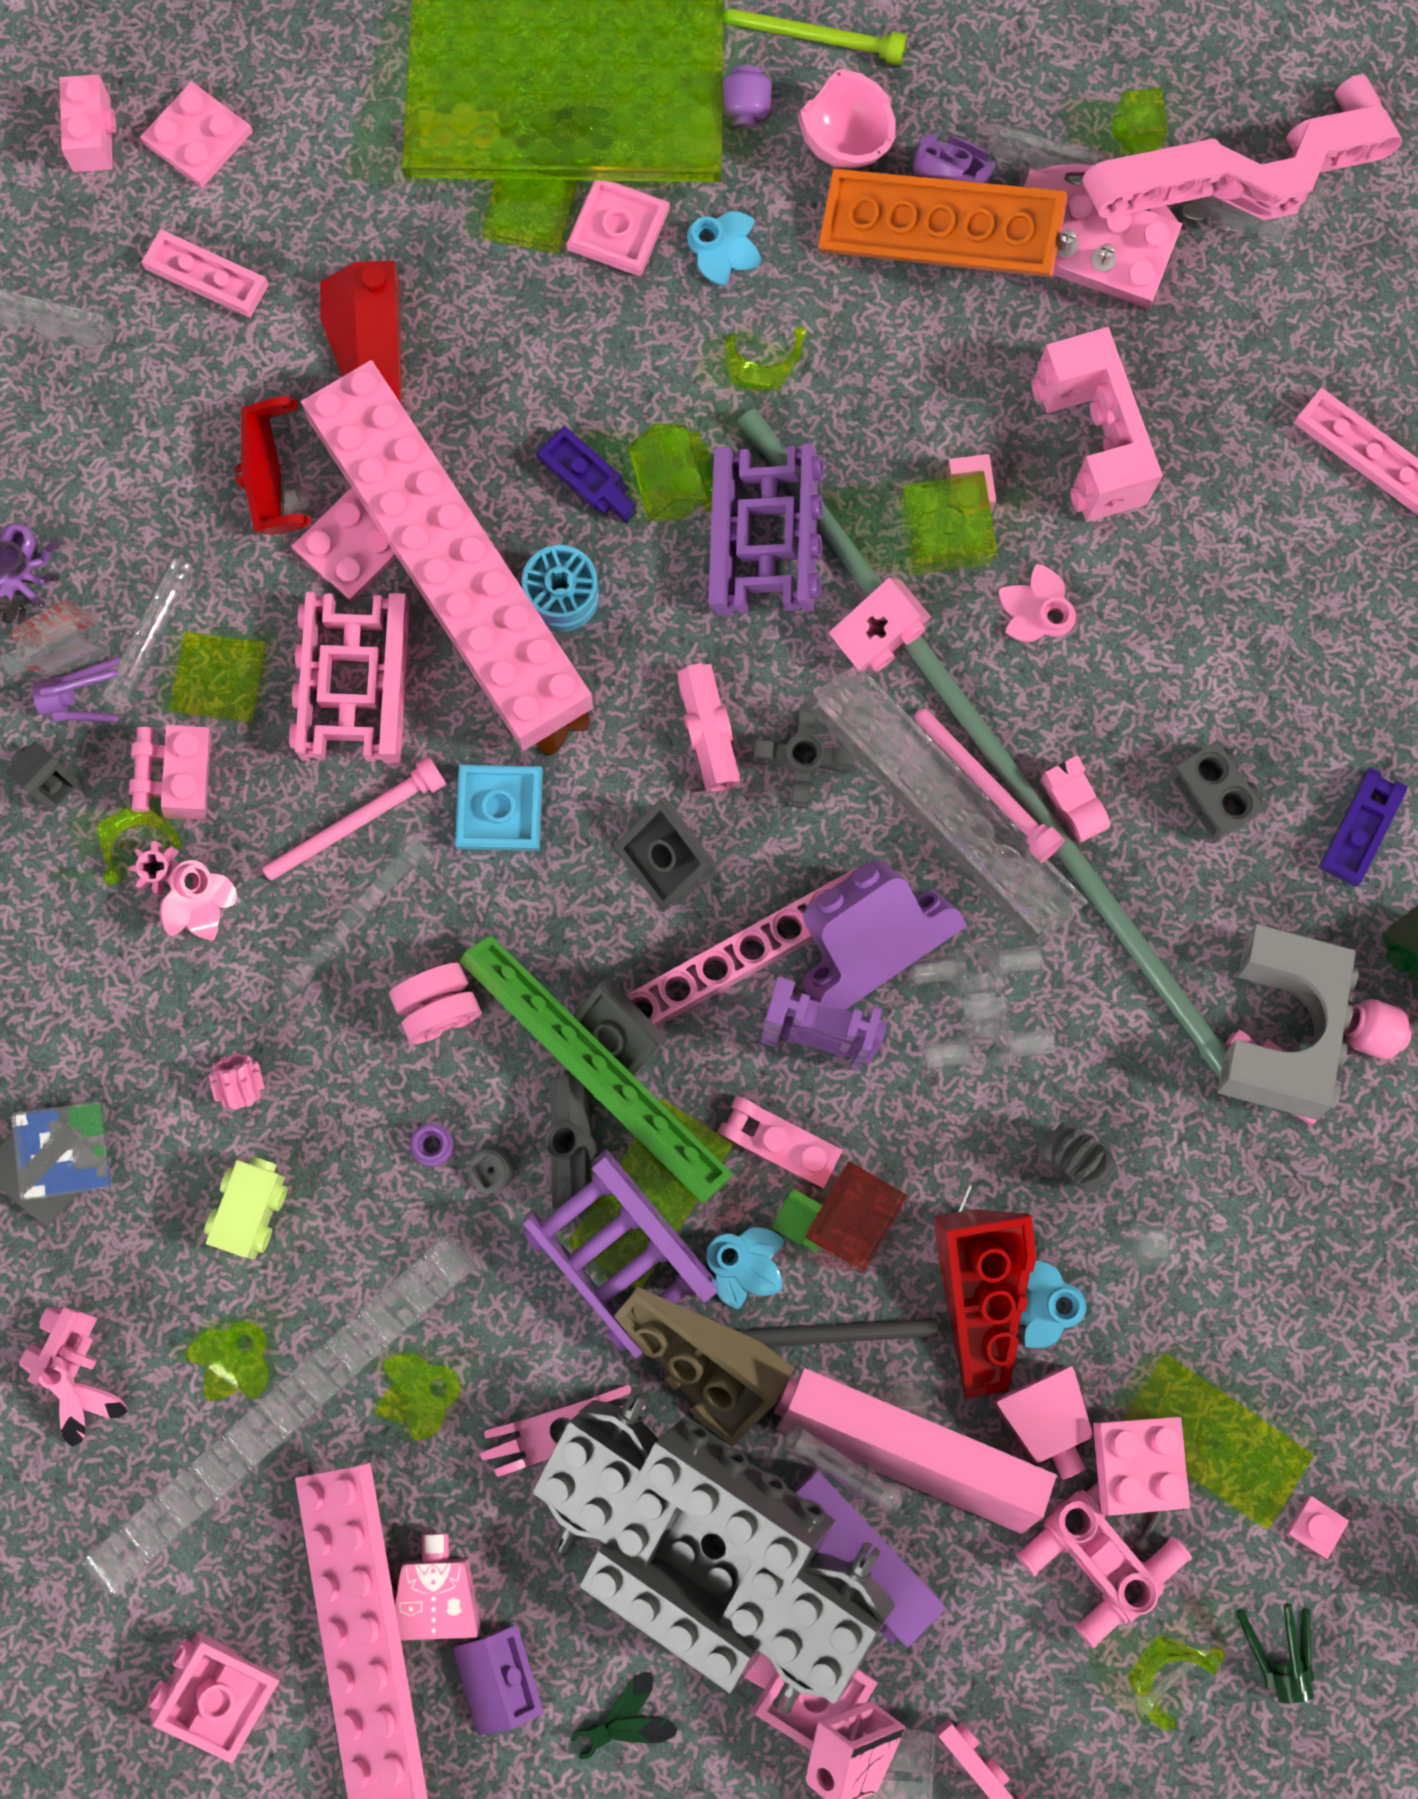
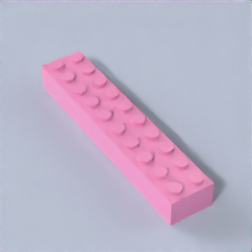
[301,360,593,751]

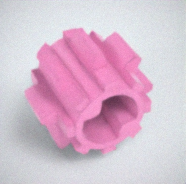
[208,1053,265,1110]

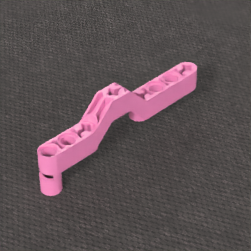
[1082,74,1402,220]

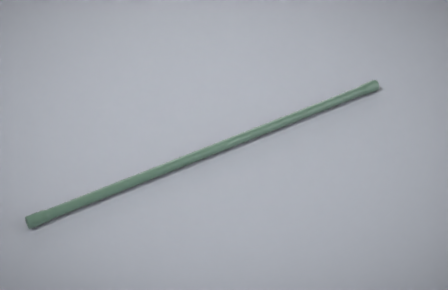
[737,408,1228,1079]

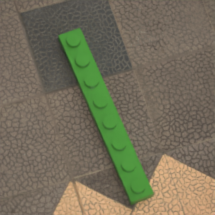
[459,936,734,1204]

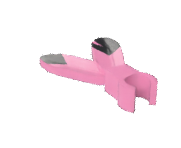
[38,1356,128,1446]

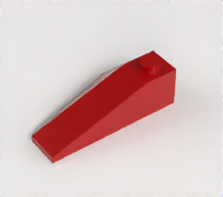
[320,261,402,405]
[933,1209,1036,1398]

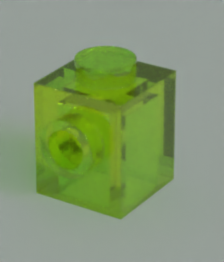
[1112,88,1168,154]

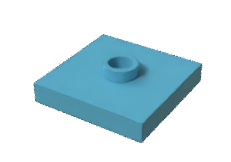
[455,765,543,851]

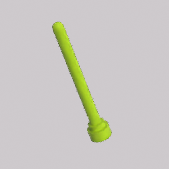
[723,8,908,67]

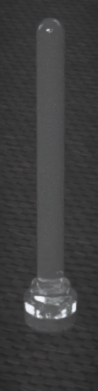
[281,832,433,995]

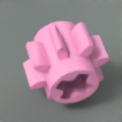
[128,841,179,895]

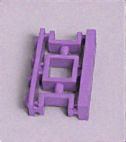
[708,443,824,616]
[760,977,888,1072]

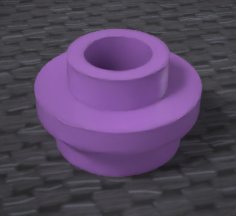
[410,1123,454,1166]

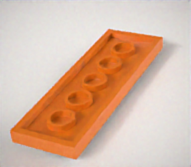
[818,169,1068,277]

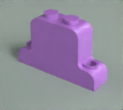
[802,860,967,1010]

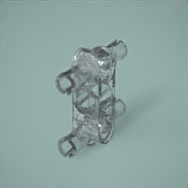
[911,943,1055,1070]

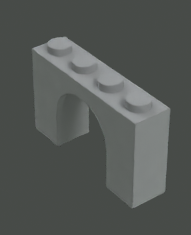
[1217,924,1359,1120]

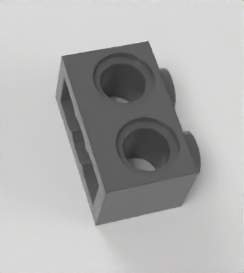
[1168,740,1265,843]

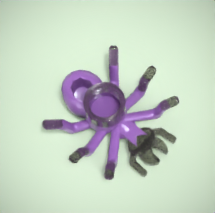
[0,523,60,625]

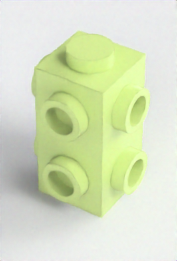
[204,1156,287,1259]

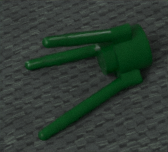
[1236,1603,1315,1704]

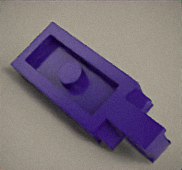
[536,426,637,524]

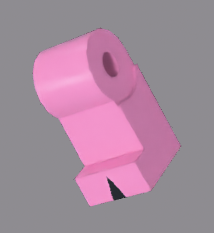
[1039,755,1110,843]

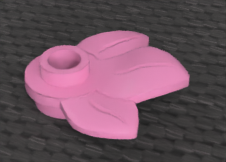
[999,564,1076,642]
[160,860,237,940]

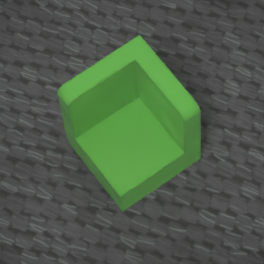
[772,1188,838,1254]

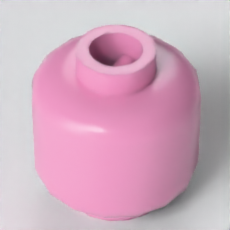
[1344,999,1412,1060]

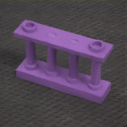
[523,1149,718,1359]

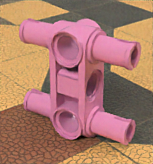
[1015,1482,1192,1649]

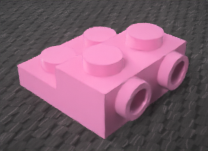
[147,1631,280,1763]

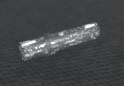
[783,1425,904,1515]

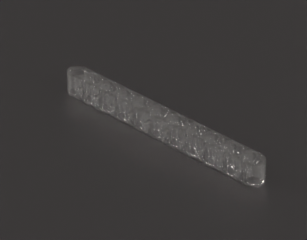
[82,1234,478,1599]

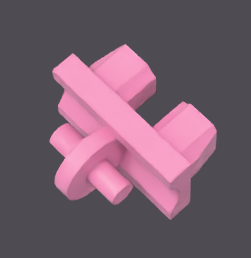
[19,1307,98,1387]

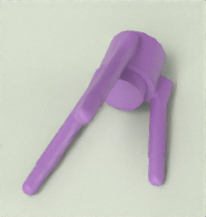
[33,657,122,723]

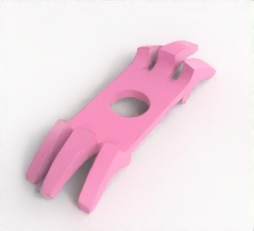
[480,1385,646,1477]

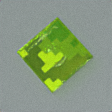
[169,631,267,723]

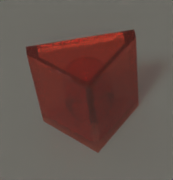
[805,1161,908,1274]

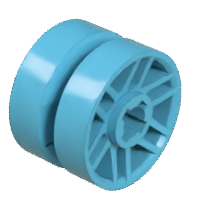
[521,545,599,632]

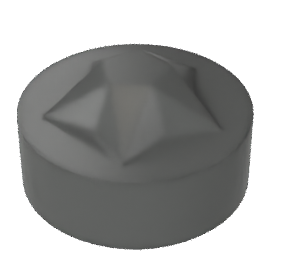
[468,1147,514,1193]

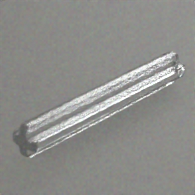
[102,558,194,708]

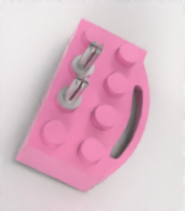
[1024,164,1183,309]

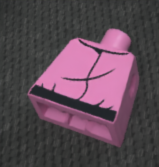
[806,1701,905,1799]

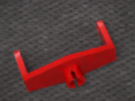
[234,396,311,535]

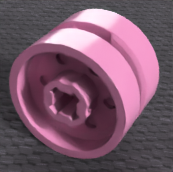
[389,963,482,1045]

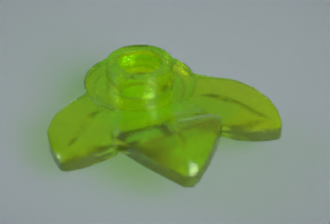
[184,1321,269,1401]
[376,1353,460,1441]

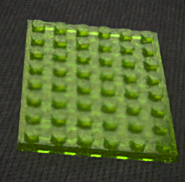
[402,0,723,182]

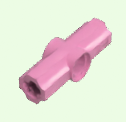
[677,663,740,792]

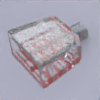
[1,600,111,679]

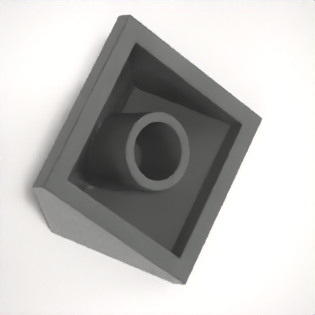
[614,797,716,912]

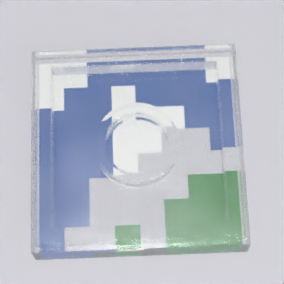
[11,1102,111,1201]

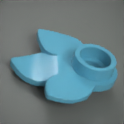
[687,211,761,286]
[705,1227,784,1309]
[1020,1260,1086,1348]

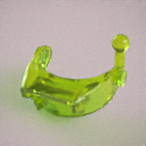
[725,326,807,392]
[97,805,184,885]
[1128,1635,1225,1731]

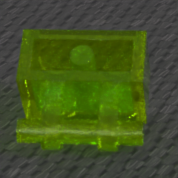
[628,424,713,521]

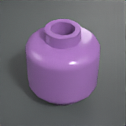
[720,66,772,129]

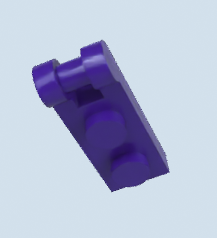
[1318,767,1408,887]

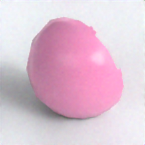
[798,69,897,170]

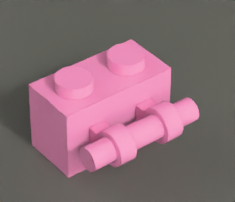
[128,725,211,820]

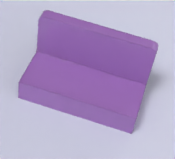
[453,1625,544,1735]

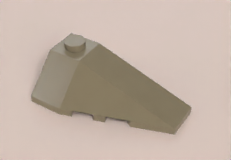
[614,1287,795,1447]

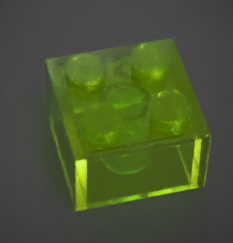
[898,473,998,576]

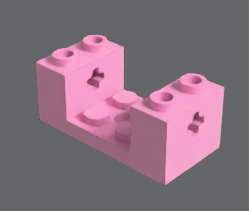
[1031,327,1163,522]

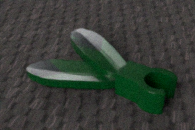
[571,1672,677,1759]

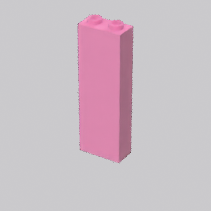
[774,1368,1057,1534]

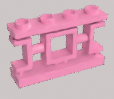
[289,592,410,764]

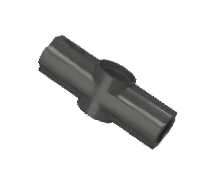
[544,1076,598,1210]

